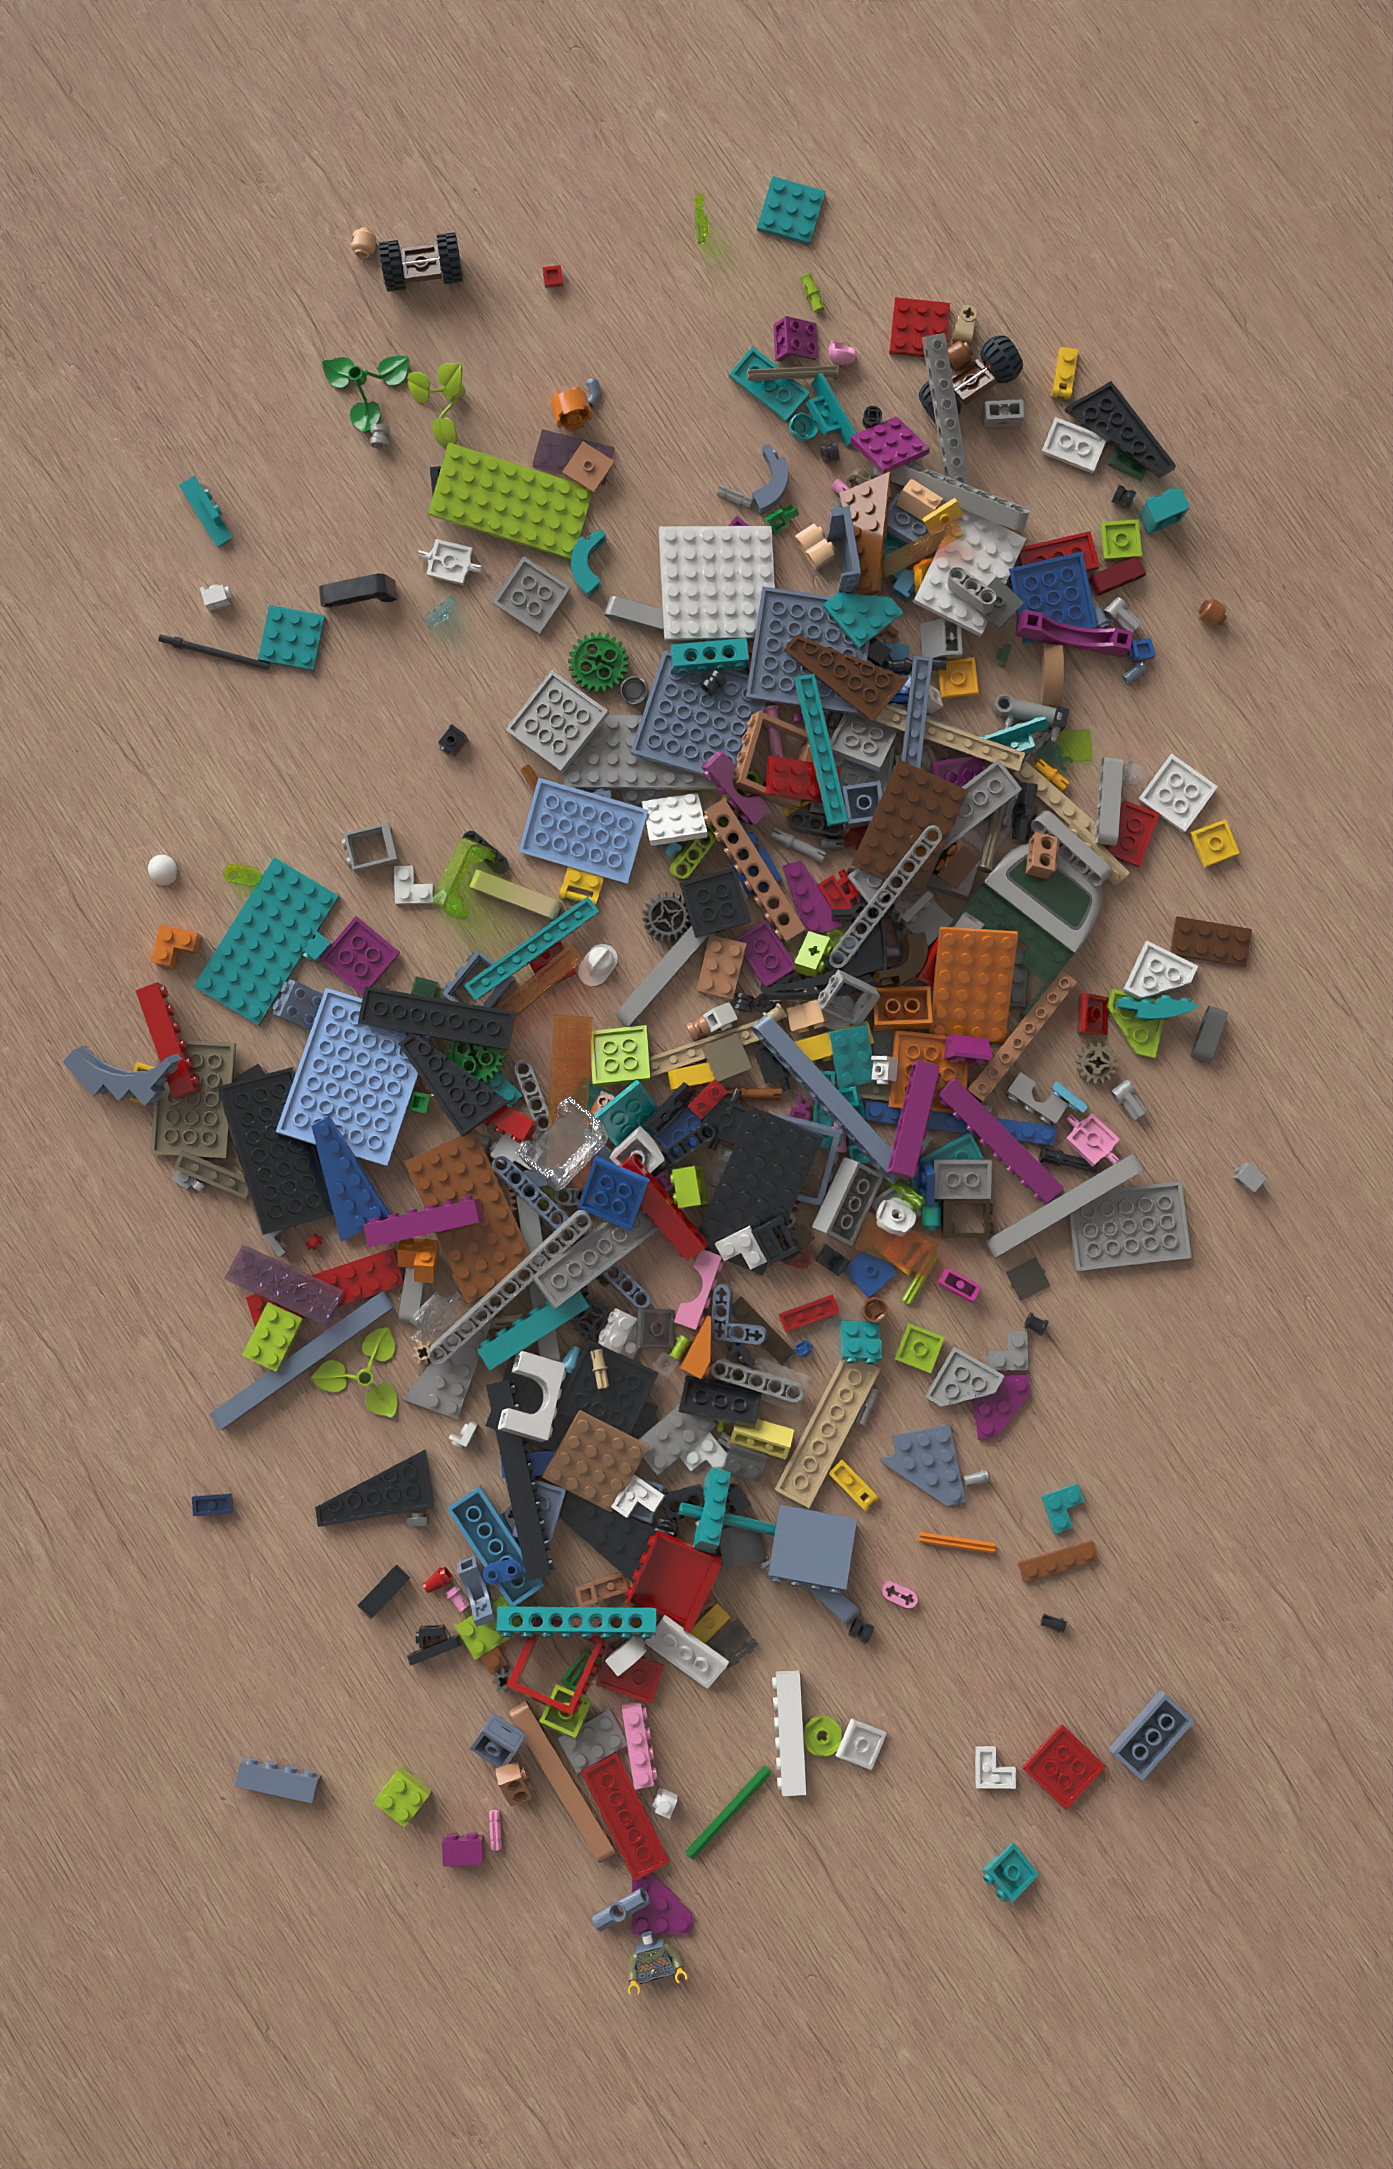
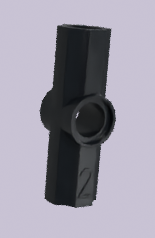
[1012,782,1038,841]

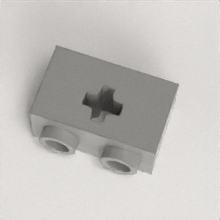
[982,399,1024,428]

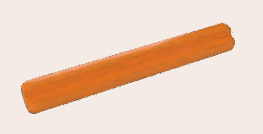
[918,1532,996,1554]

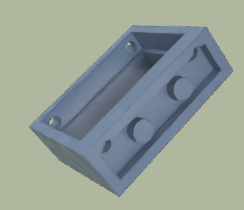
[442,950,516,1008]

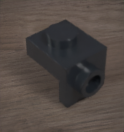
[815,1244,849,1276]

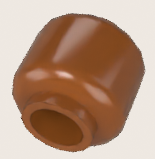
[947,341,973,370]
[1198,599,1227,627]

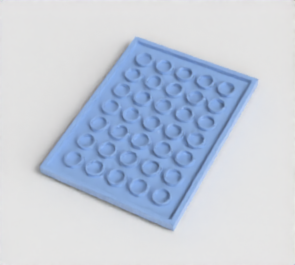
[276,988,431,1167]

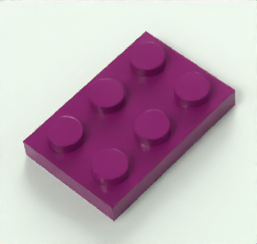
[735,920,795,986]

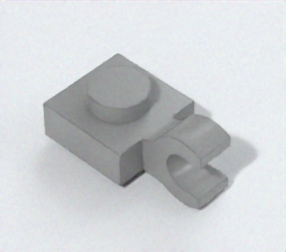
[172,1170,207,1193]

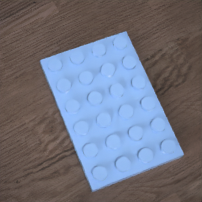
[518,778,649,884]

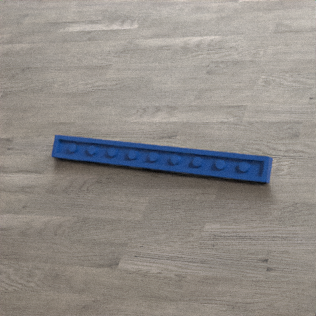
[865,1101,1057,1146]

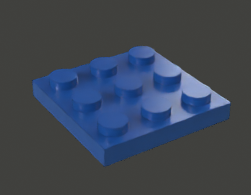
[578,1156,650,1231]

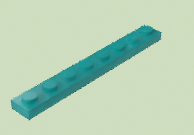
[795,674,848,826]
[464,897,599,1002]

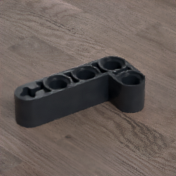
[319,573,397,608]

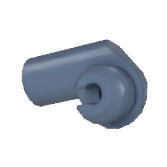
[586,378,602,407]

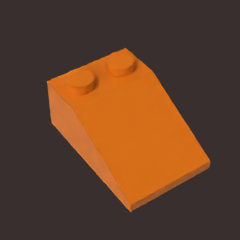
[680,1315,712,1379]

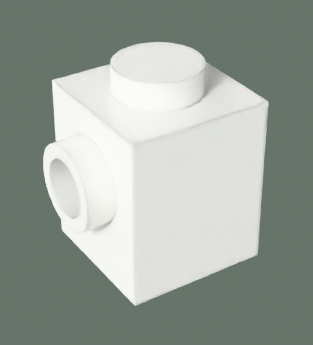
[703,1002,738,1032]

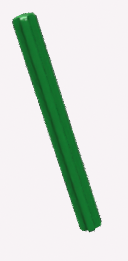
[686,1765,772,1860]

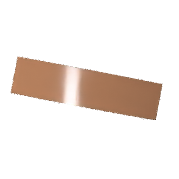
[574,1572,633,1607]

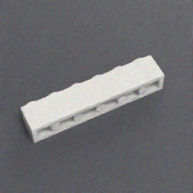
[772,1670,806,1796]

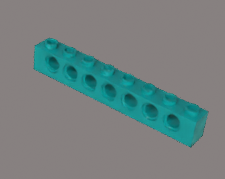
[496,1606,657,1639]

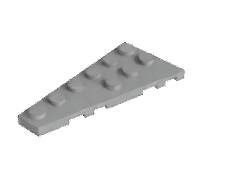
[403,1310,494,1419]

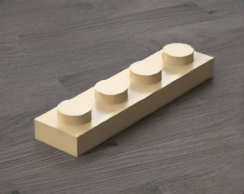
[1068,819,1130,886]

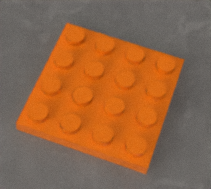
[888,1030,968,1113]

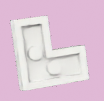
[394,865,434,905]
[715,1226,767,1270]
[680,1432,727,1471]
[611,1474,665,1518]
[975,1746,1016,1789]

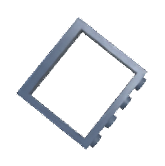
[772,1112,843,1206]

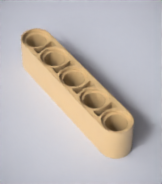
[469,870,562,921]

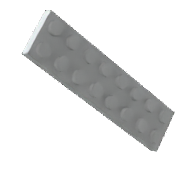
[531,1209,660,1309]

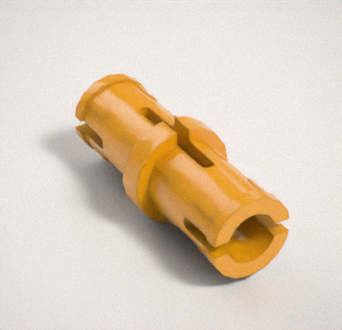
[1034,758,1070,791]

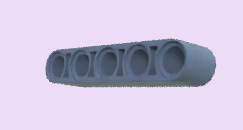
[803,1584,861,1625]

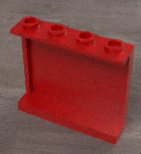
[624,1530,723,1634]

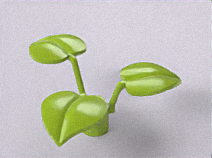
[407,363,466,448]
[311,1327,397,1417]

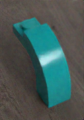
[571,529,607,599]

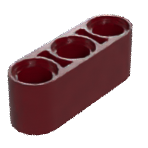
[1089,556,1146,596]

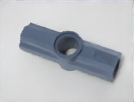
[592,1887,650,1932]

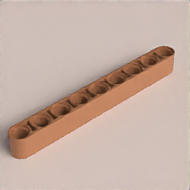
[509,1700,618,1864]

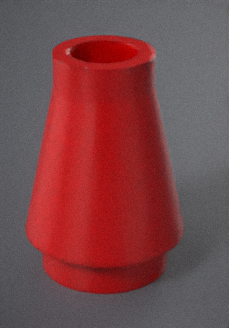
[423,1567,453,1593]

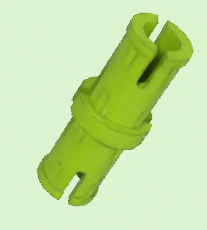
[800,273,825,313]

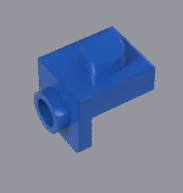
[1127,638,1156,663]

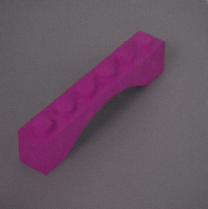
[1015,610,1132,657]

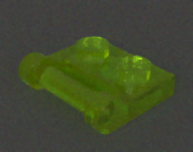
[694,194,708,244]

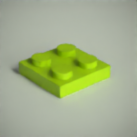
[1100,519,1142,561]
[894,1323,945,1373]

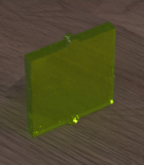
[1055,729,1092,763]

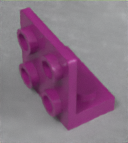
[773,316,818,362]

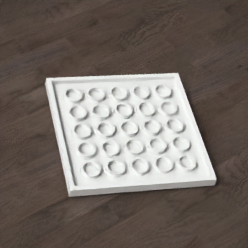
[659,526,775,640]

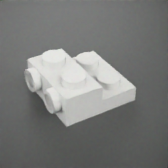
[598,1308,638,1359]

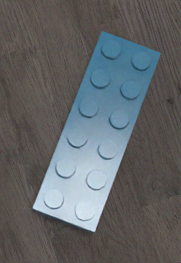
[447,1484,546,1607]

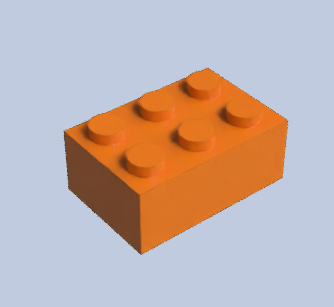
[872,986,933,1031]

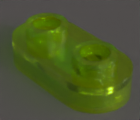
[223,864,262,886]

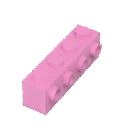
[622,1702,658,1789]

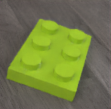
[242,1302,304,1372]
[455,1595,523,1660]

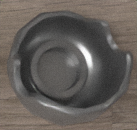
[620,676,649,705]

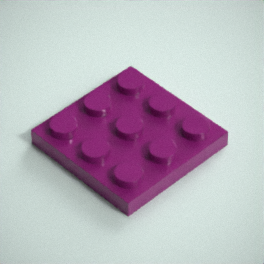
[851,416,930,474]
[319,916,400,996]

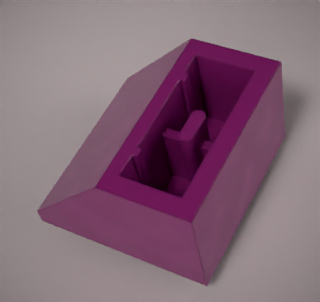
[944,1034,992,1066]

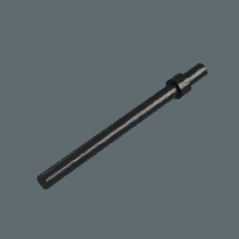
[158,634,270,670]

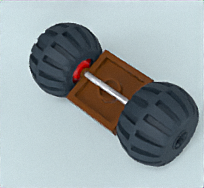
[919,335,1023,424]

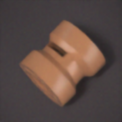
[685,1016,711,1041]

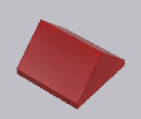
[1077,993,1109,1035]

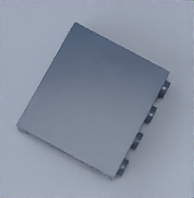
[826,506,861,594]
[767,1505,857,1594]

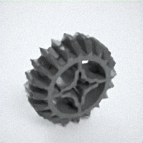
[642,892,691,943]

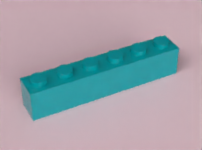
[477,1290,589,1370]

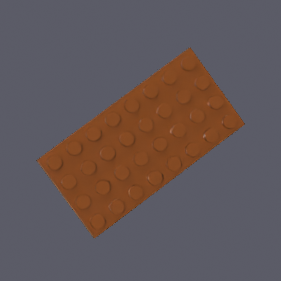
[404,1130,535,1303]

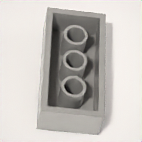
[812,1157,884,1246]

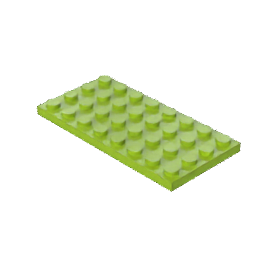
[428,442,592,560]

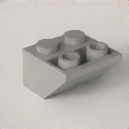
[920,618,963,661]

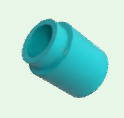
[922,1203,942,1230]

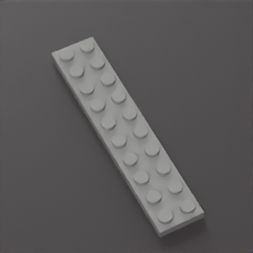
[847,759,1022,903]

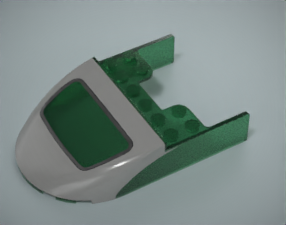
[948,841,1103,1019]

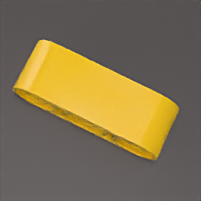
[667,1063,714,1091]

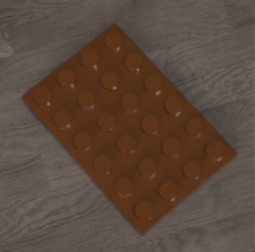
[851,759,968,896]

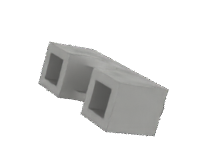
[1005,1072,1069,1125]

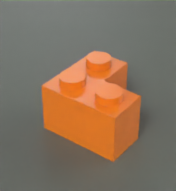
[151,925,202,969]
[397,1238,439,1283]

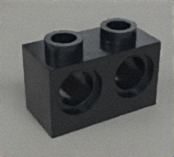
[663,1484,705,1521]

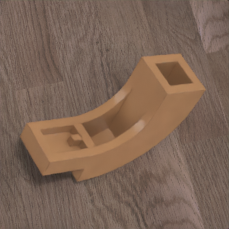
[1040,641,1064,705]

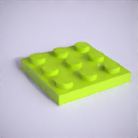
[590,1025,651,1087]

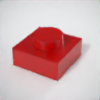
[542,265,563,288]

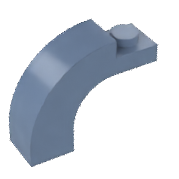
[752,444,788,515]
[457,1556,496,1627]

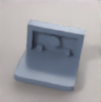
[272,979,323,1030]

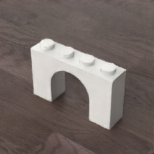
[498,1351,566,1442]

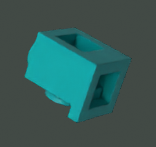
[303,931,331,963]

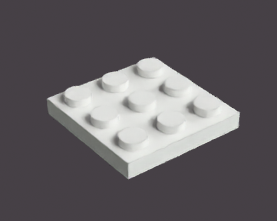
[1138,753,1218,833]
[642,793,707,846]

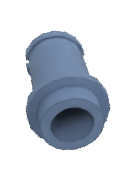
[1094,605,1110,629]
[1122,662,1147,685]

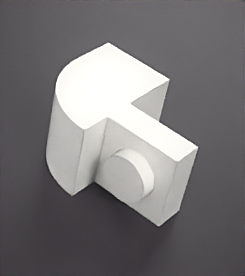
[605,1635,647,1676]

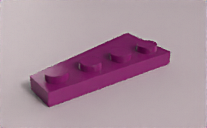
[782,860,843,937]

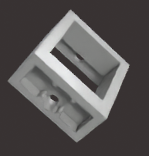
[342,822,399,873]
[817,970,880,1026]

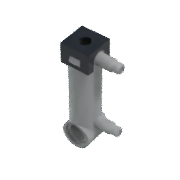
[993,694,1070,743]

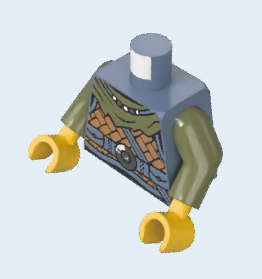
[628,1931,689,1996]

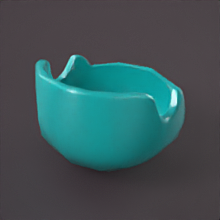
[789,413,818,442]

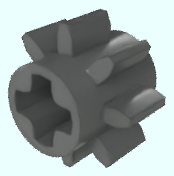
[492,1667,513,1693]

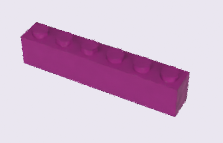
[886,1060,941,1180]
[363,1196,484,1248]

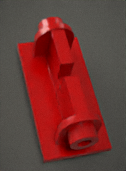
[688,1079,728,1119]

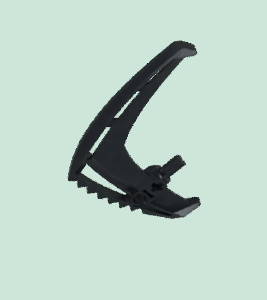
[760,868,906,1001]

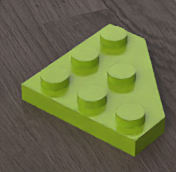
[1107,989,1164,1059]

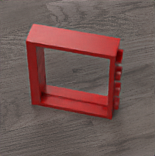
[506,1618,606,1717]

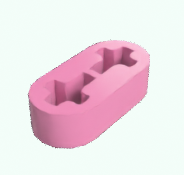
[882,1581,918,1608]

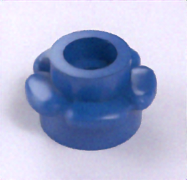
[795,1340,813,1358]

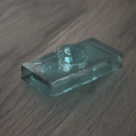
[424,595,458,630]

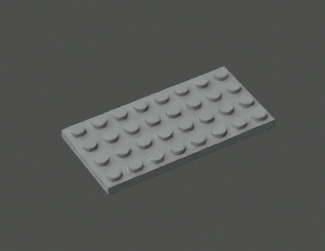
[565,715,716,790]

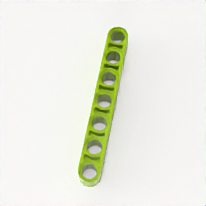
[670,771,759,879]

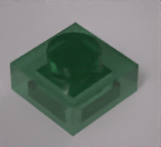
[995,643,1012,668]

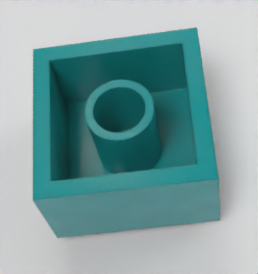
[1138,487,1190,535]

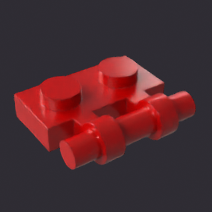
[817,869,859,909]

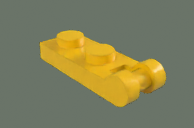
[1051,347,1078,400]
[828,1459,880,1512]

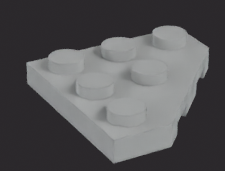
[925,1347,1005,1407]

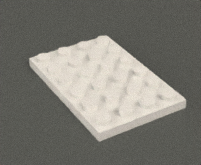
[913,509,1026,636]

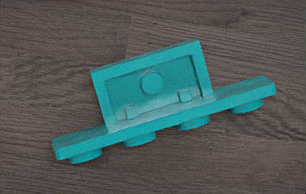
[806,373,857,446]
[179,476,233,547]
[980,716,1049,753]

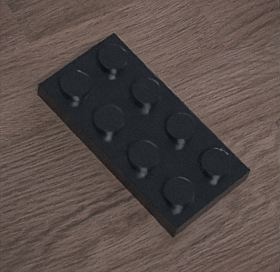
[678,1375,762,1429]

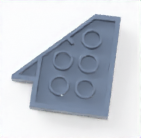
[880,1424,966,1506]

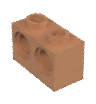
[1026,832,1059,879]
[495,1761,534,1807]

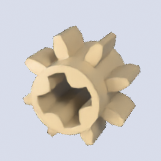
[412,1341,431,1364]

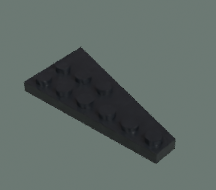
[1064,381,1176,478]
[398,1033,510,1137]
[315,1449,435,1527]
[549,1483,655,1583]

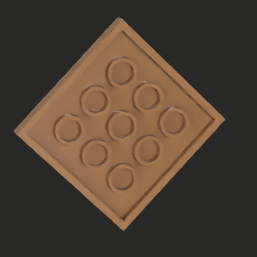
[542,1410,649,1512]

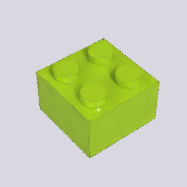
[670,1166,709,1208]
[539,1684,592,1740]
[374,1766,432,1828]

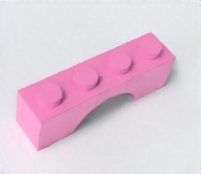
[674,1250,724,1330]

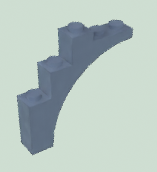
[63,1046,182,1106]

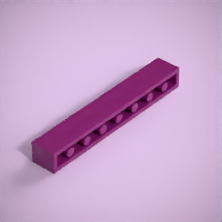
[937,1077,1064,1204]

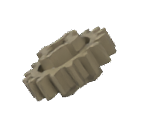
[1075,1042,1118,1084]

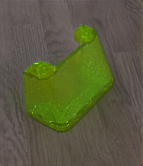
[433,838,497,920]

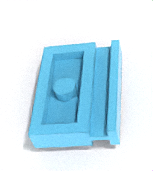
[1052,1080,1088,1112]

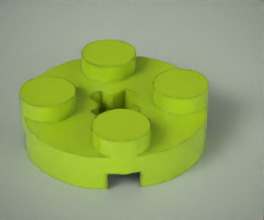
[803,1714,842,1756]

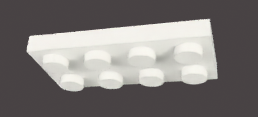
[644,1615,729,1689]

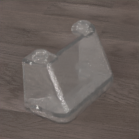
[515,1096,608,1191]

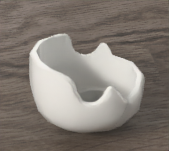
[148,855,178,886]

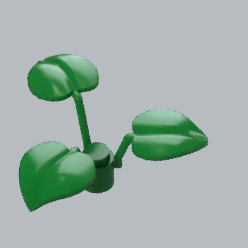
[322,355,409,433]

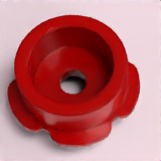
[305,1233,323,1251]

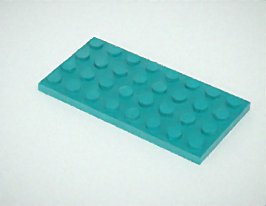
[193,857,340,1026]

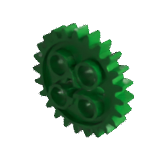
[568,632,629,694]
[446,1041,507,1083]

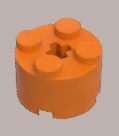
[550,386,593,431]

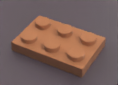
[696,935,747,999]

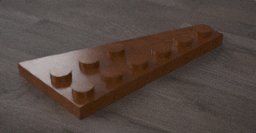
[784,635,909,723]

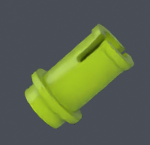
[669,1335,691,1361]

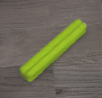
[902,1252,938,1305]

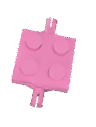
[1065,1113,1120,1167]

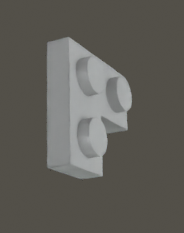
[988,1331,1028,1370]

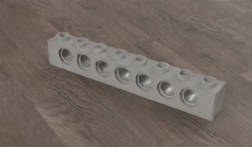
[922,333,970,486]

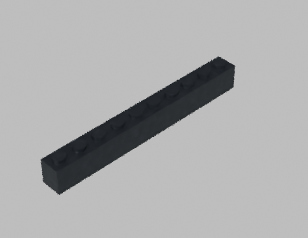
[486,1380,554,1581]

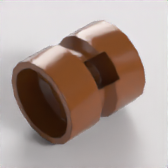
[861,1297,888,1322]

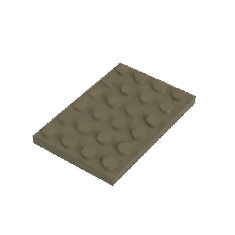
[150,1040,236,1158]

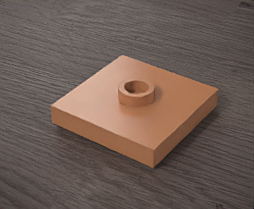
[562,442,615,494]

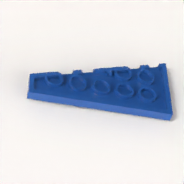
[311,1115,391,1242]

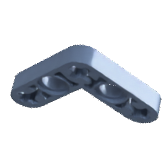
[711,1283,768,1344]

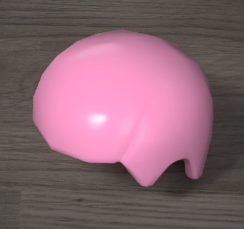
[828,341,857,365]

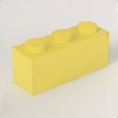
[730,1419,794,1459]

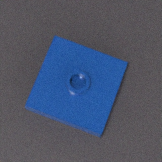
[845,1243,897,1298]

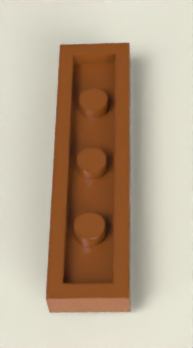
[1017,1540,1099,1582]

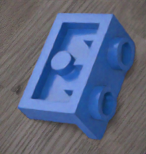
[910,1161,935,1207]

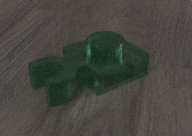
[1038,740,1073,772]

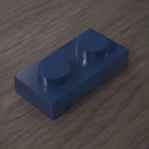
[192,1493,233,1516]

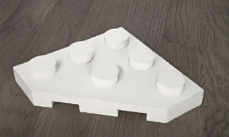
[1123,941,1198,1000]

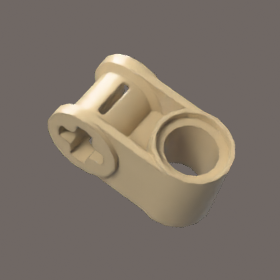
[952,305,977,345]

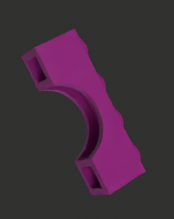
[701,752,771,825]

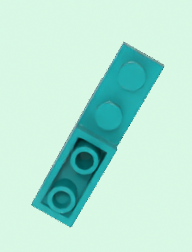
[1115,995,1198,1021]

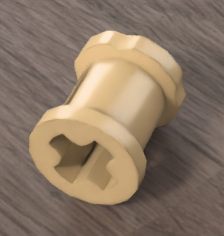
[762,1003,788,1023]

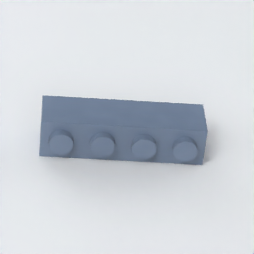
[235,1757,321,1803]

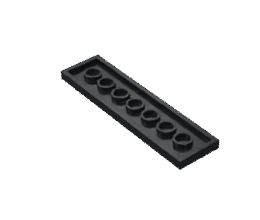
[358,986,516,1051]

